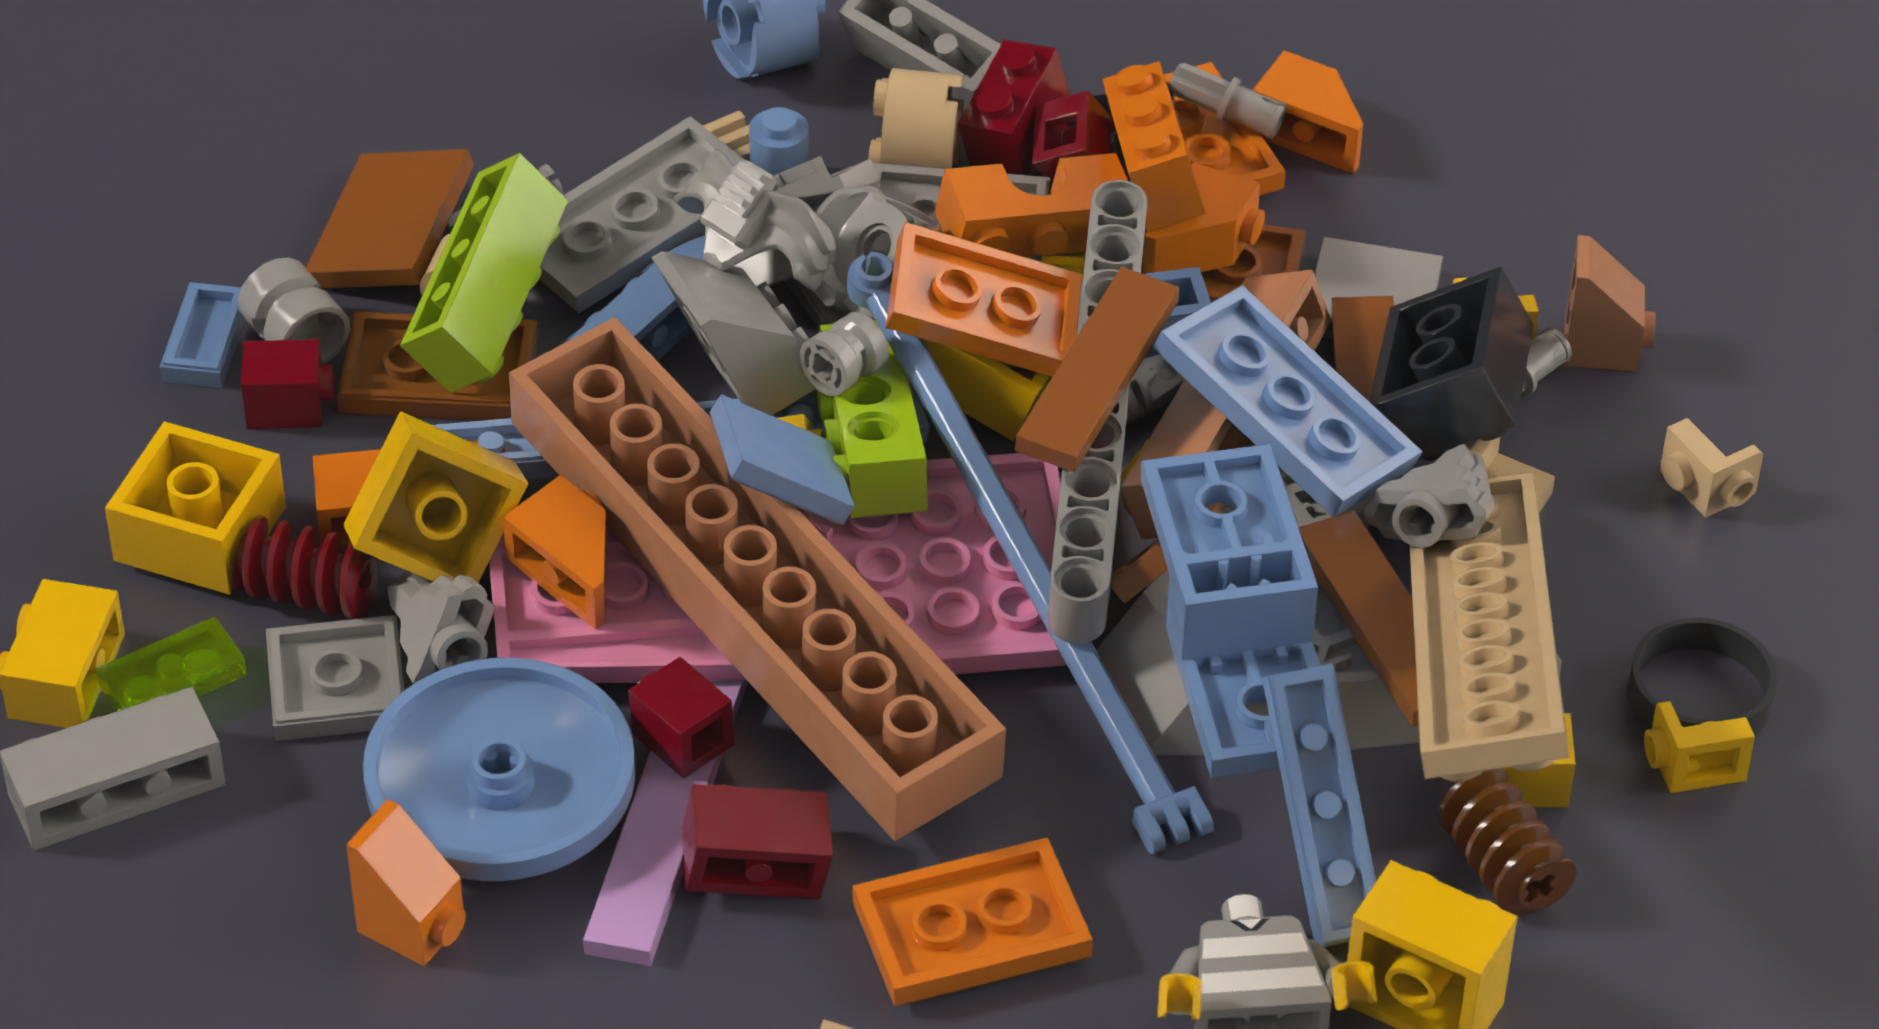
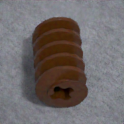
[1438,768,1577,916]

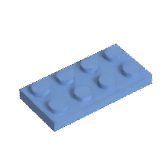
[1153,285,1423,518]

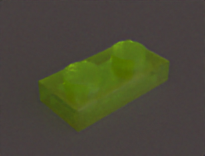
[96,616,247,711]

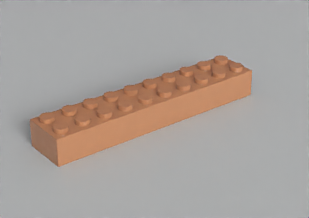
[509,317,1006,841]

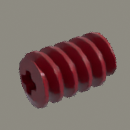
[232,515,379,619]

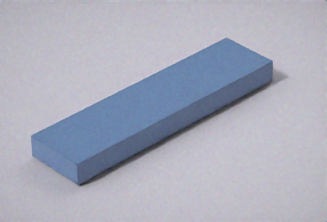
[1262,664,1376,947]

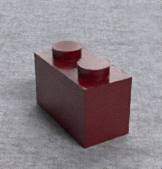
[957,39,1070,176]
[682,784,833,899]

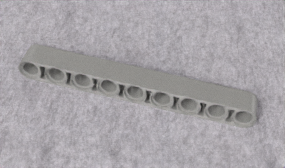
[1048,180,1148,643]

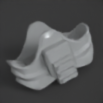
[674,149,836,291]
[813,186,942,319]

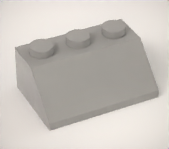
[651,251,816,416]

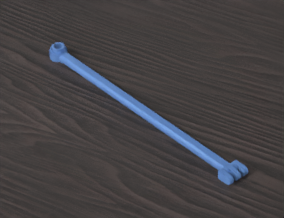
[847,252,1214,854]

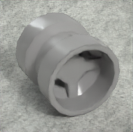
[800,312,889,396]

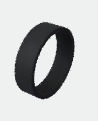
[1627,617,1777,737]

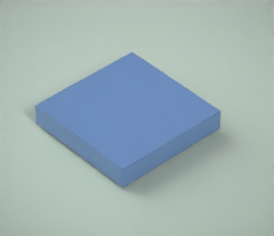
[710,394,855,524]

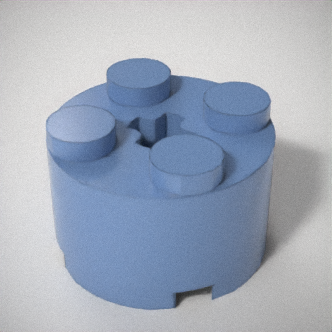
[703,0,826,78]

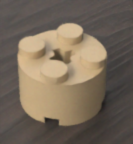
[868,68,965,169]

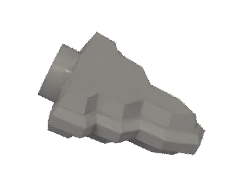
[1364,444,1495,548]
[387,573,495,684]

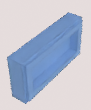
[159,282,246,389]

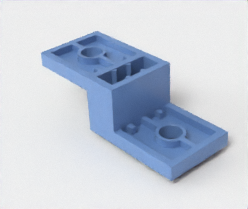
[1141,444,1320,778]

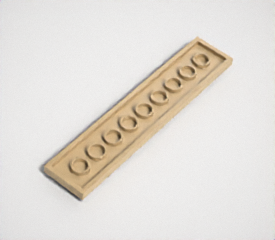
[1410,472,1569,781]

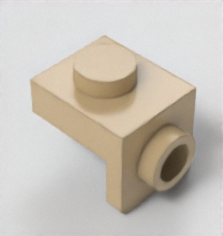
[1660,418,1763,518]

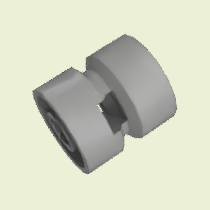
[238,257,350,364]

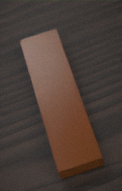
[1015,266,1179,473]
[1298,510,1419,727]

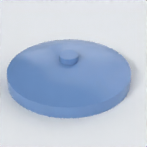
[363,658,635,881]

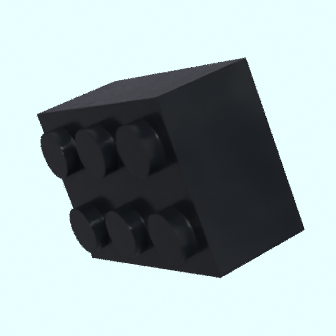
[1369,266,1534,461]

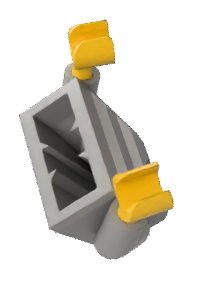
[1157,894,1377,1029]

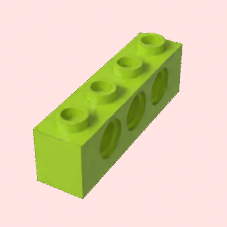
[816,320,928,518]

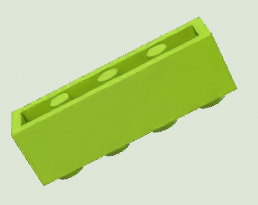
[400,153,568,393]

